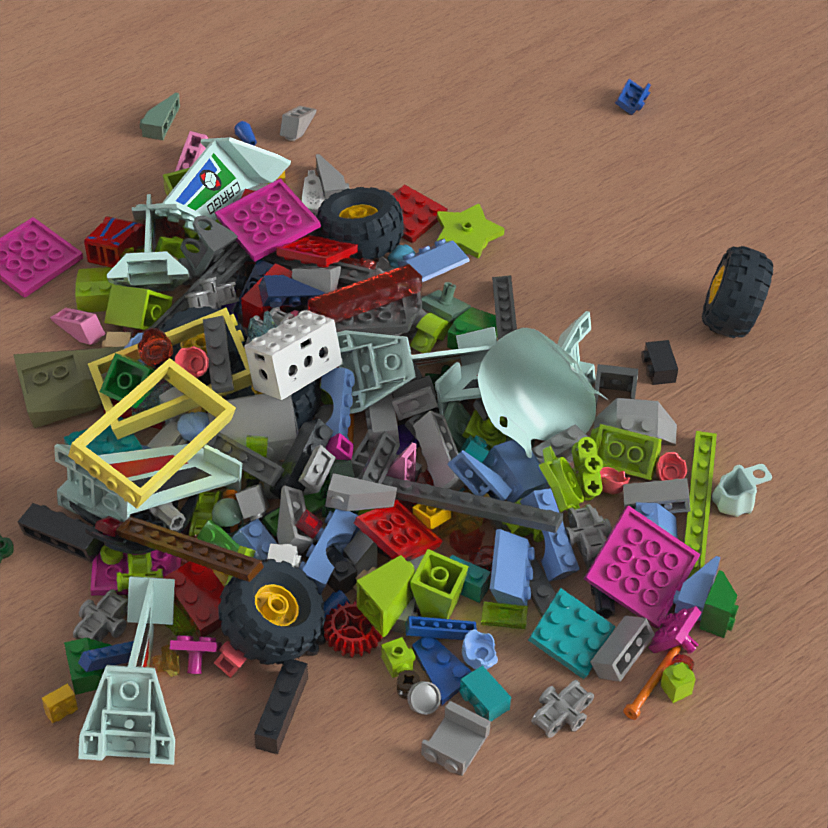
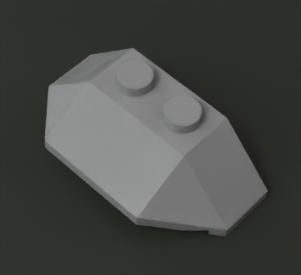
[594,398,677,445]

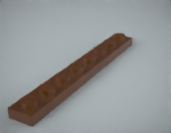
[116,516,264,582]

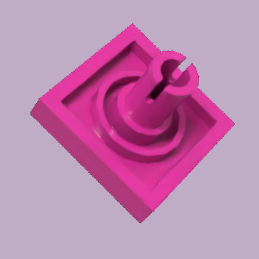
[648,606,702,654]
[170,636,222,674]

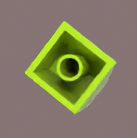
[104,284,173,332]
[410,549,469,619]
[357,555,415,637]

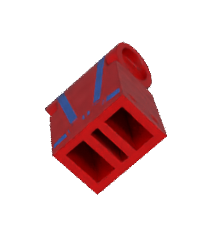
[84,216,146,268]

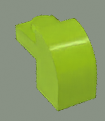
[155,236,199,259]
[410,313,452,353]

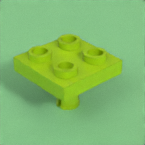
[462,409,508,451]

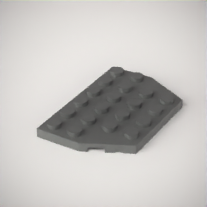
[303,278,422,334]

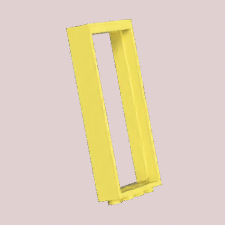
[88,308,253,440]
[68,358,236,509]

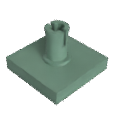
[422,282,471,322]
[444,400,471,452]

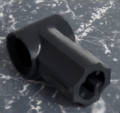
[591,585,615,619]

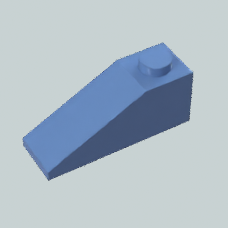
[447,450,512,501]
[673,556,721,621]

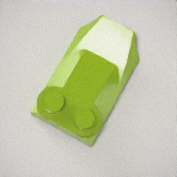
[590,424,662,480]

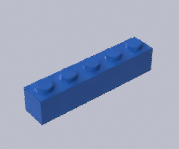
[405,616,477,640]
[78,641,134,672]

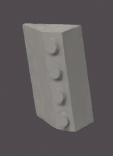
[208,394,299,461]

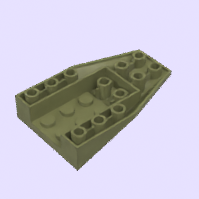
[13,346,125,428]

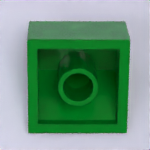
[100,353,156,408]
[699,570,739,638]
[64,637,112,695]

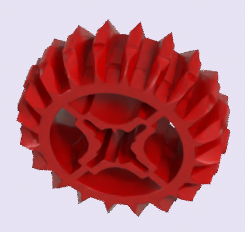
[323,600,383,658]

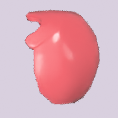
[174,346,209,378]
[655,452,687,481]
[599,467,630,495]

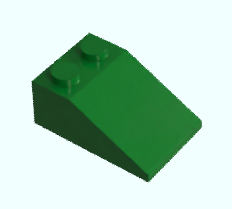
[447,307,498,350]

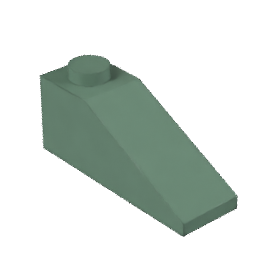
[140,92,180,140]

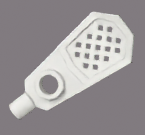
[302,170,325,210]

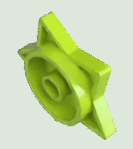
[437,204,505,258]
[539,446,584,512]

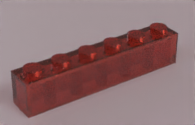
[308,264,422,323]

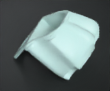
[711,464,772,517]

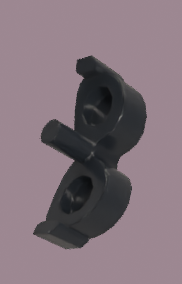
[304,627,327,656]

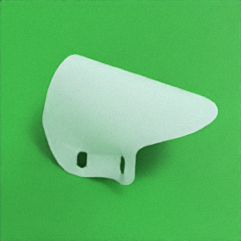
[478,328,608,458]

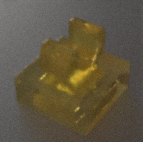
[152,644,180,677]

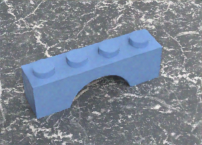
[321,368,355,440]
[520,488,580,581]
[298,509,358,595]

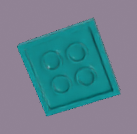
[63,417,142,455]
[528,588,616,680]

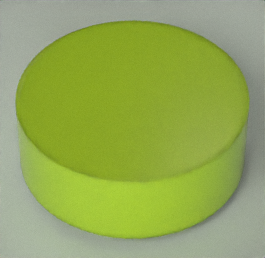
[100,545,123,565]

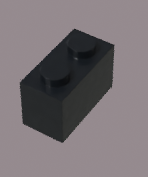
[641,340,678,385]

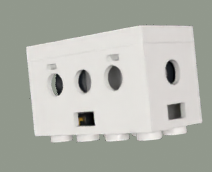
[244,310,343,400]

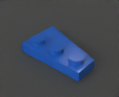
[412,637,472,705]

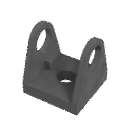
[180,216,238,277]
[594,364,639,409]

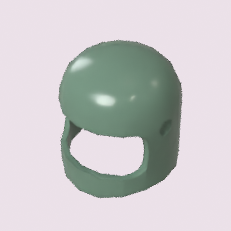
[212,498,244,538]

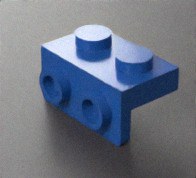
[615,79,651,115]

